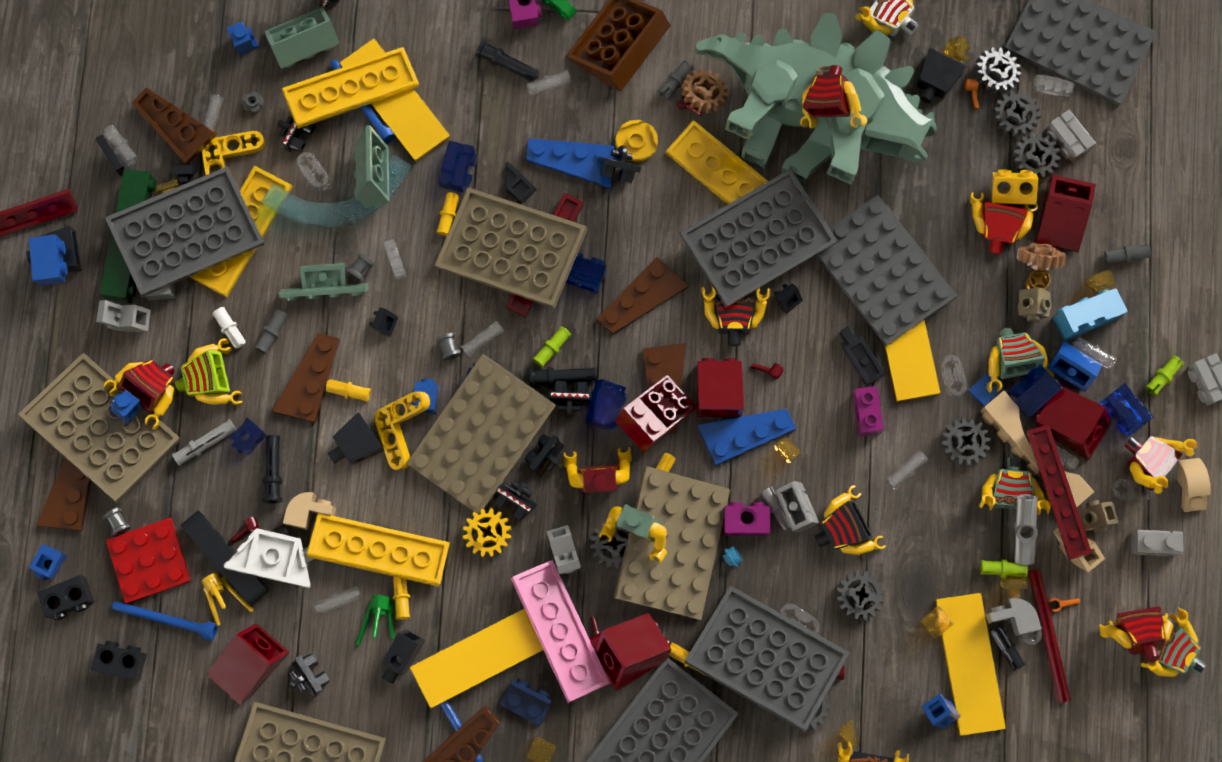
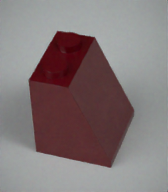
[697,358,744,417]
[1036,385,1111,461]
[595,613,671,691]
[207,623,290,704]

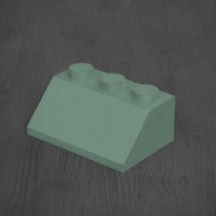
[264,7,340,68]
[354,125,389,208]

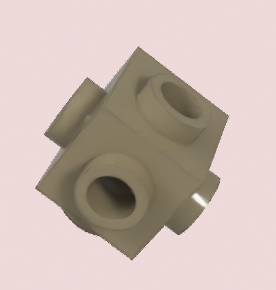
[1018,287,1051,322]
[1078,500,1119,534]

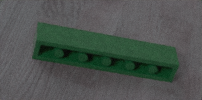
[100,169,156,303]

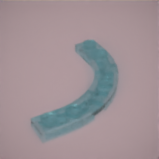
[262,155,412,226]

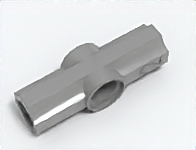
[1014,494,1038,565]

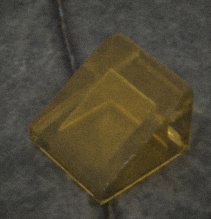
[1085,270,1116,292]
[775,437,801,463]
[837,719,857,748]
[526,736,557,762]

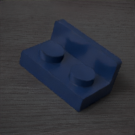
[499,678,553,726]

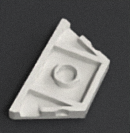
[224,528,311,588]

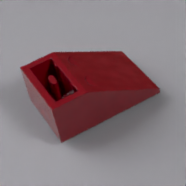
[1036,175,1096,253]
[615,375,697,453]

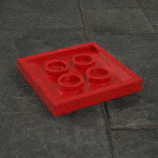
[106,518,192,604]

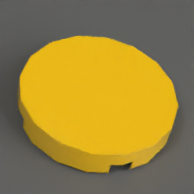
[615,120,658,163]

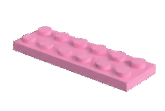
[511,560,610,703]

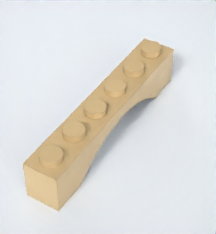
[980,391,1094,507]

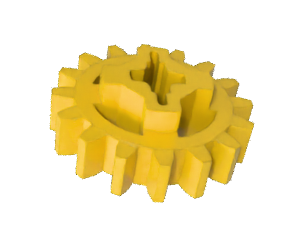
[463,508,512,557]

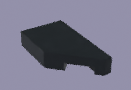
[96,134,126,176]
[506,161,536,205]

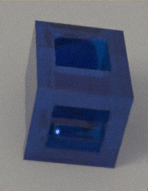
[230,417,267,455]

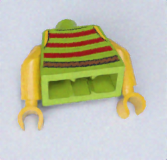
[175,338,243,405]

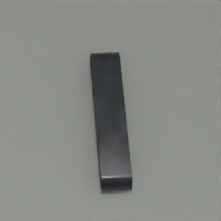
[181,510,269,606]

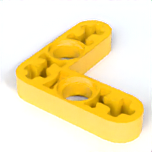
[202,131,265,175]
[374,392,430,470]

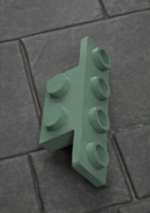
[279,263,369,301]

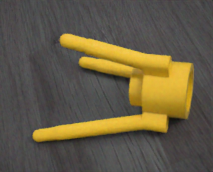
[202,572,254,626]

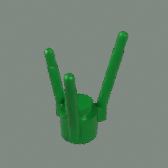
[355,595,395,647]

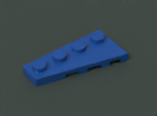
[526,138,614,189]
[697,409,796,466]

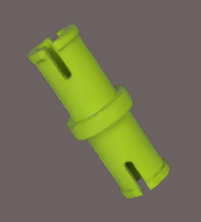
[532,326,571,368]
[1145,355,1184,396]
[980,560,1028,578]

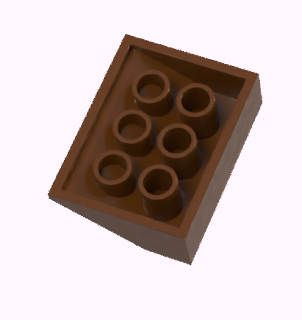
[566,0,671,91]

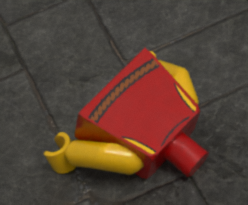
[970,192,1038,254]

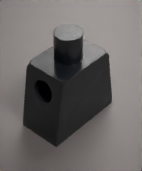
[917,48,966,104]
[26,226,82,272]
[327,412,384,465]
[382,629,425,684]

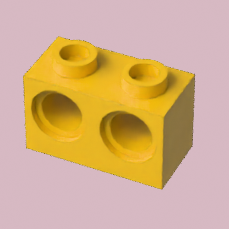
[991,169,1038,204]

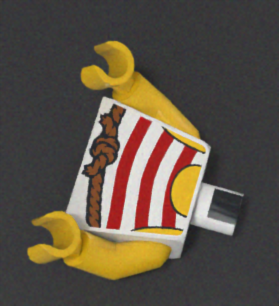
[855,0,918,36]

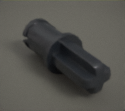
[991,626,1025,671]

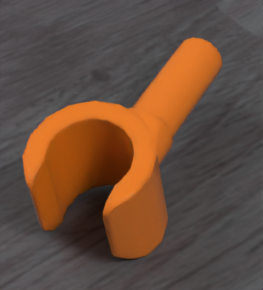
[964,79,979,109]
[1049,598,1080,612]

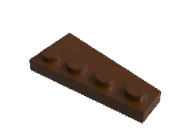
[132,88,218,164]
[597,257,688,335]
[272,333,340,423]
[642,343,686,435]
[36,458,91,531]
[422,705,501,762]

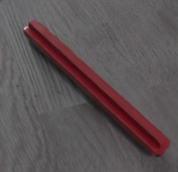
[1028,569,1071,703]

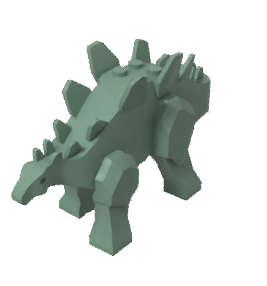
[695,13,937,186]

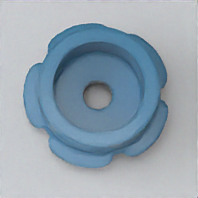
[723,546,743,567]

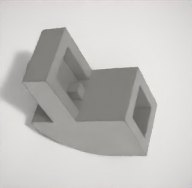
[96,300,151,332]
[547,525,581,574]
[986,598,1041,636]

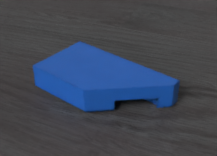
[968,371,1000,406]

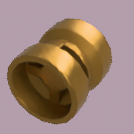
[1024,270,1051,290]

